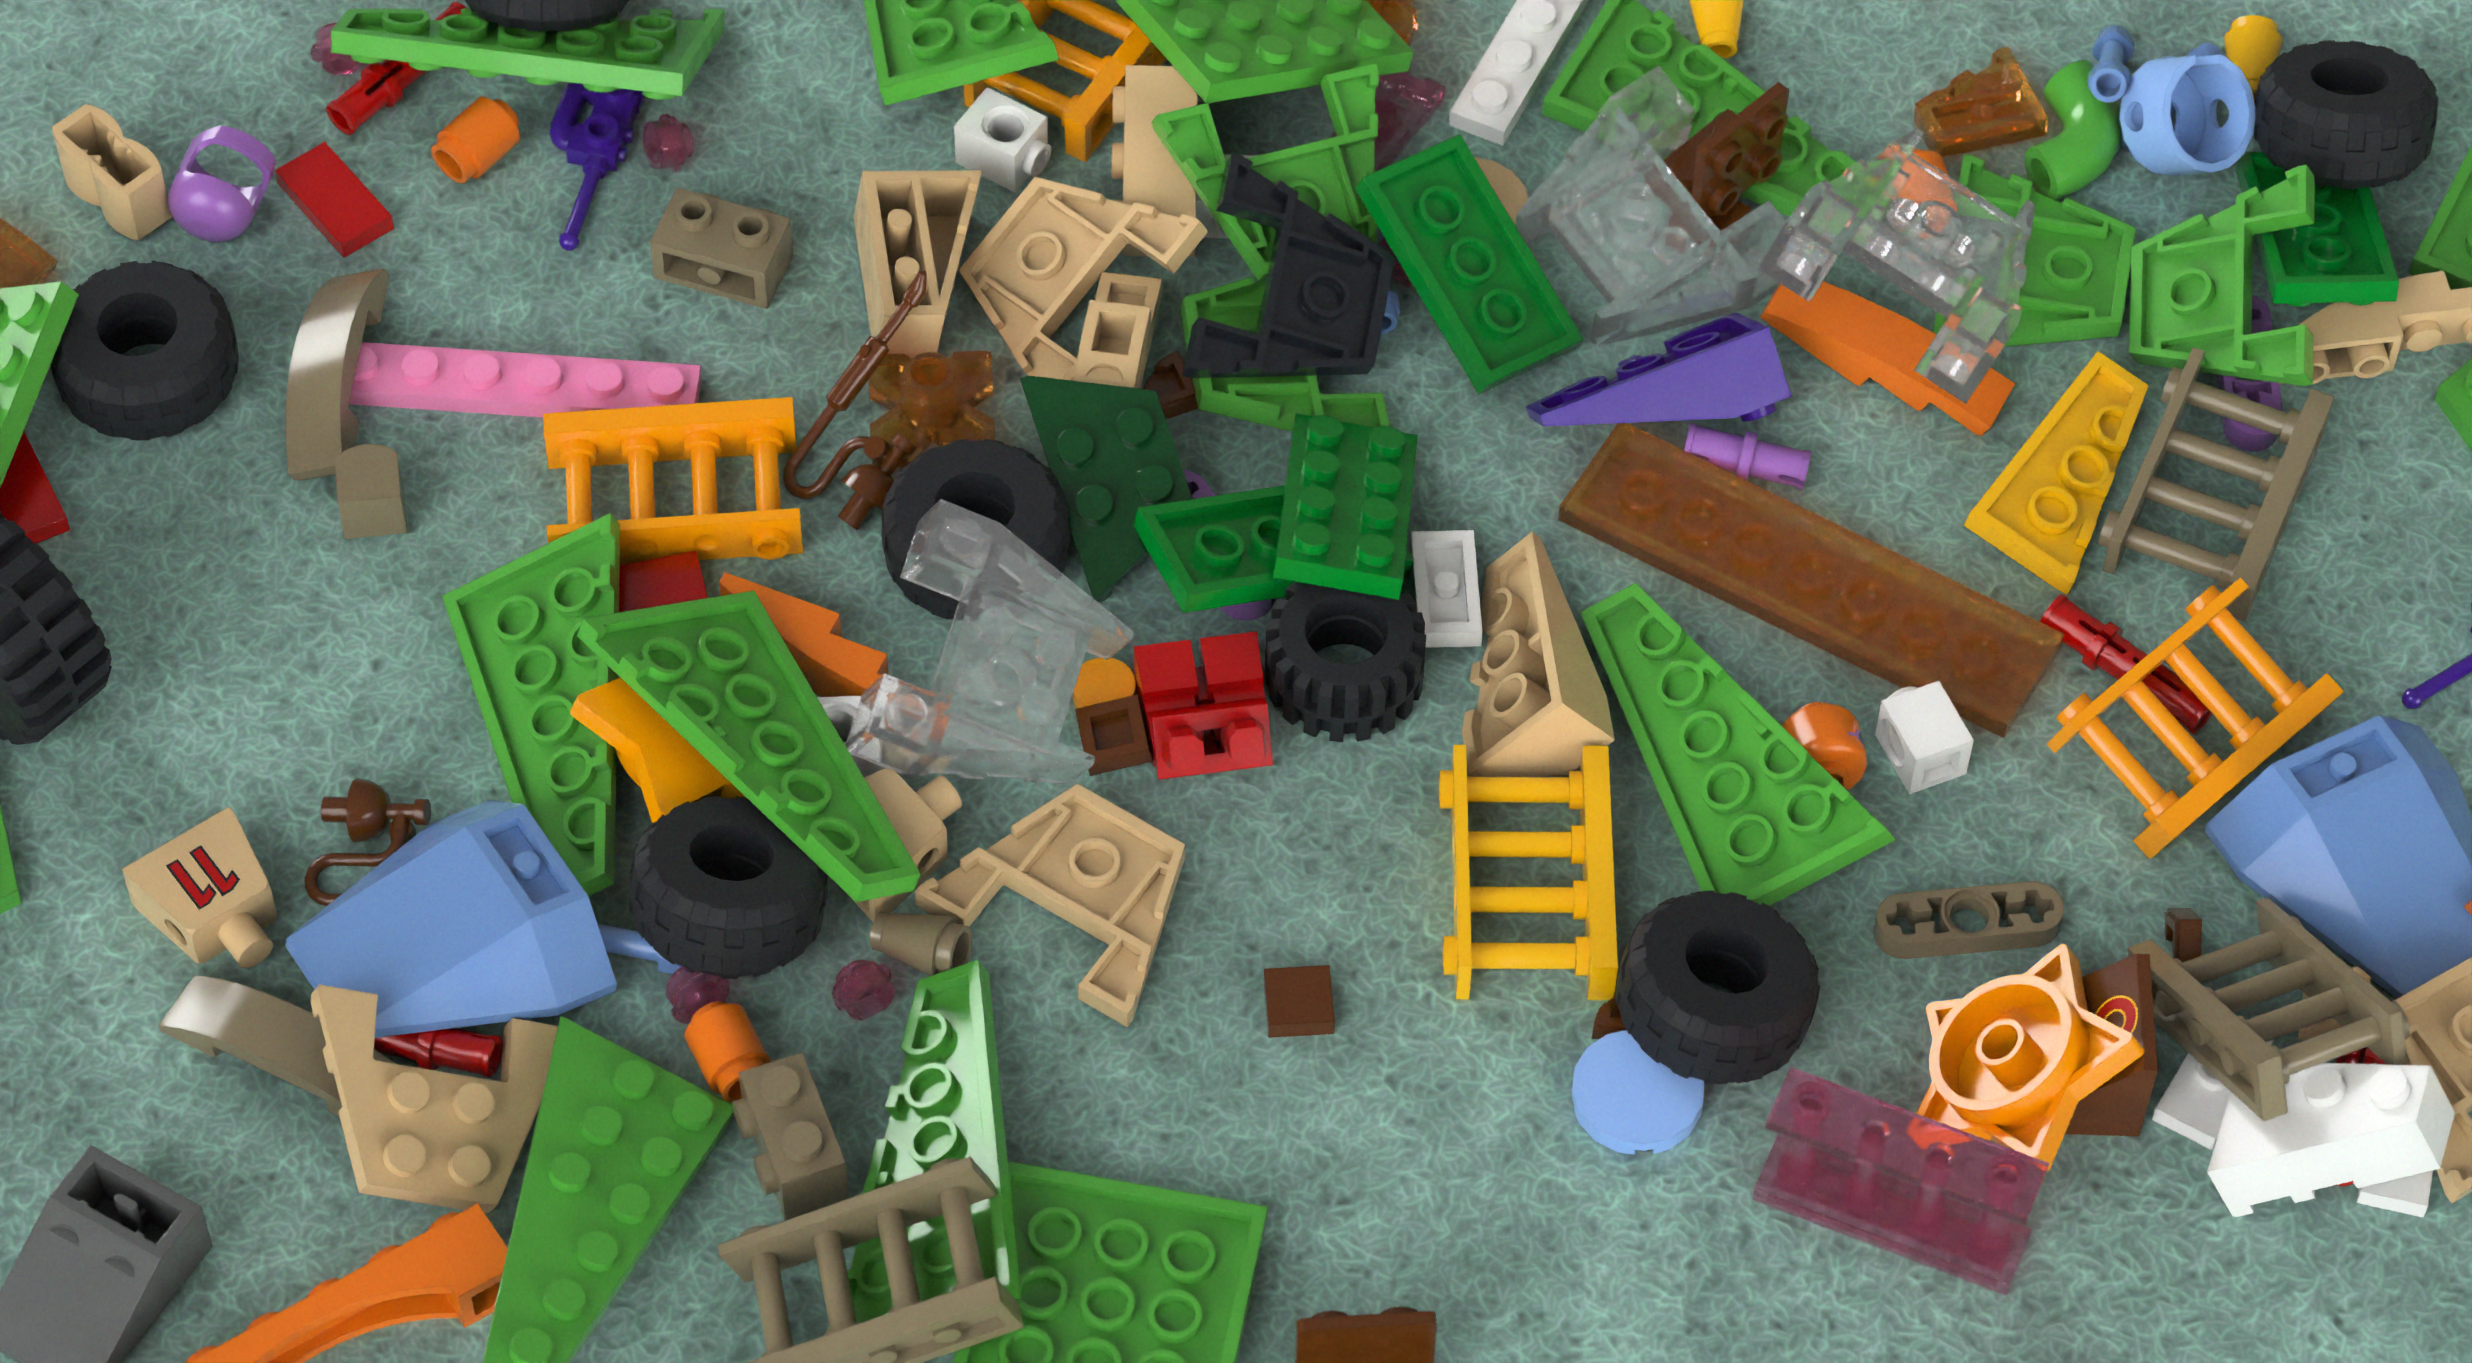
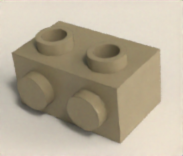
[650,188,794,309]
[732,1052,849,1221]

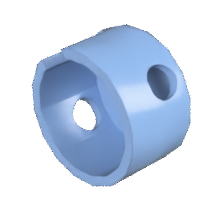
[2119,55,2255,176]

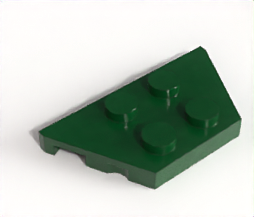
[1020,375,1193,603]

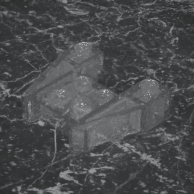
[1515,66,1806,349]
[1758,128,2035,404]
[845,499,1134,784]

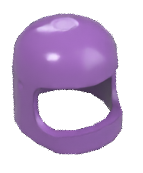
[168,126,276,243]

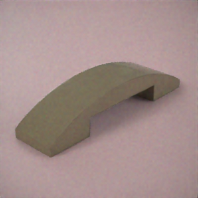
[285,268,390,480]
[158,975,395,1117]

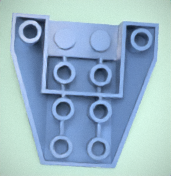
[2204,715,2472,998]
[286,800,617,1038]

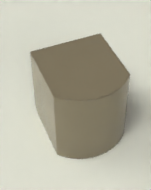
[335,444,407,539]

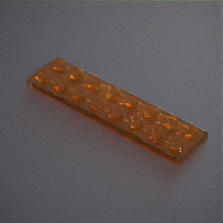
[1558,423,2065,738]

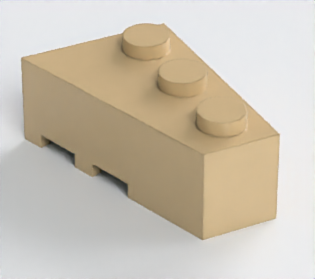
[1112,65,1198,257]
[853,170,982,361]

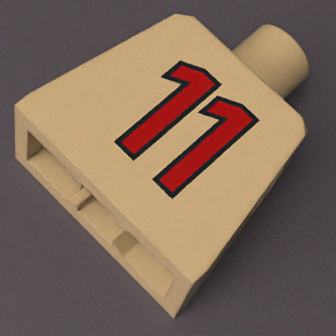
[122,806,278,968]

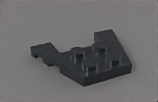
[1182,153,1396,378]

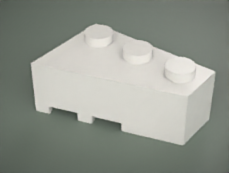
[2207,1063,2455,1217]

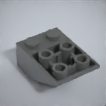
[0,1145,213,1363]

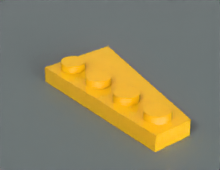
[1964,351,2149,595]

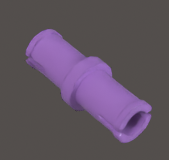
[1681,423,1812,490]

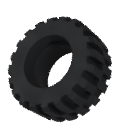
[0,511,112,745]

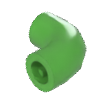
[2024,60,2122,201]

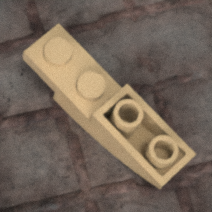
[2279,271,2472,384]
[1073,272,1162,389]

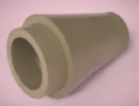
[869,912,973,976]

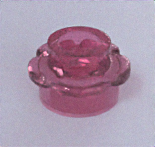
[310,23,365,75]
[643,113,693,172]
[832,960,895,1021]
[666,966,730,1024]

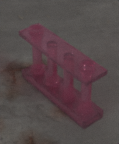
[1752,1067,2049,1296]

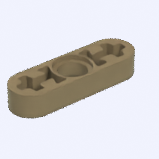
[1873,881,2064,959]

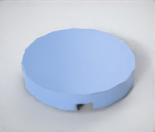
[1571,1030,1705,1155]

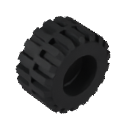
[1265,581,1426,742]

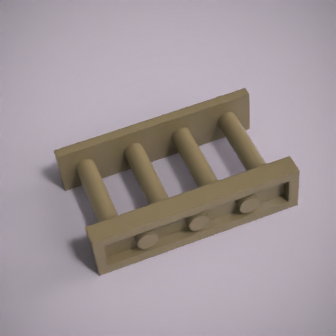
[2098,347,2335,622]
[2128,897,2410,1121]
[718,1156,1024,1363]

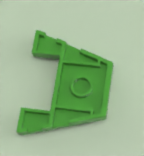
[1151,63,1379,281]
[1933,154,2136,350]
[2129,164,2315,386]
[1179,277,1390,431]

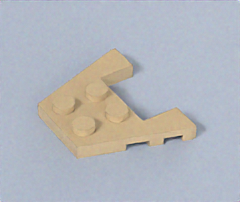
[959,177,1208,381]
[915,783,1185,1027]
[2394,957,2472,1204]
[310,984,558,1213]

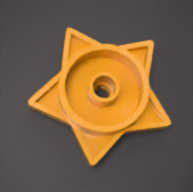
[570,678,746,823]
[1906,944,2144,1174]

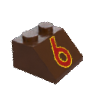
[2065,954,2158,1136]

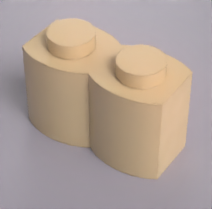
[52,104,172,240]

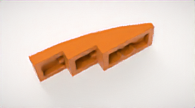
[1760,269,2015,436]
[719,572,937,748]

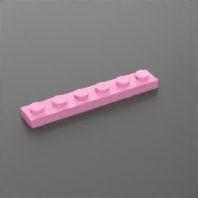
[349,342,702,418]

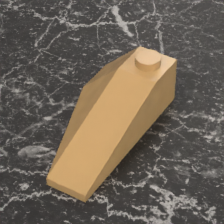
[1462,532,1615,777]

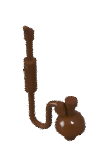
[783,270,927,531]
[304,778,431,906]

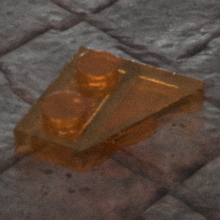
[1914,47,2048,157]

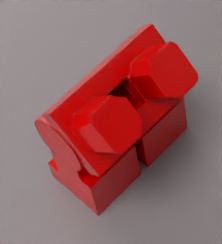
[1133,631,1273,780]

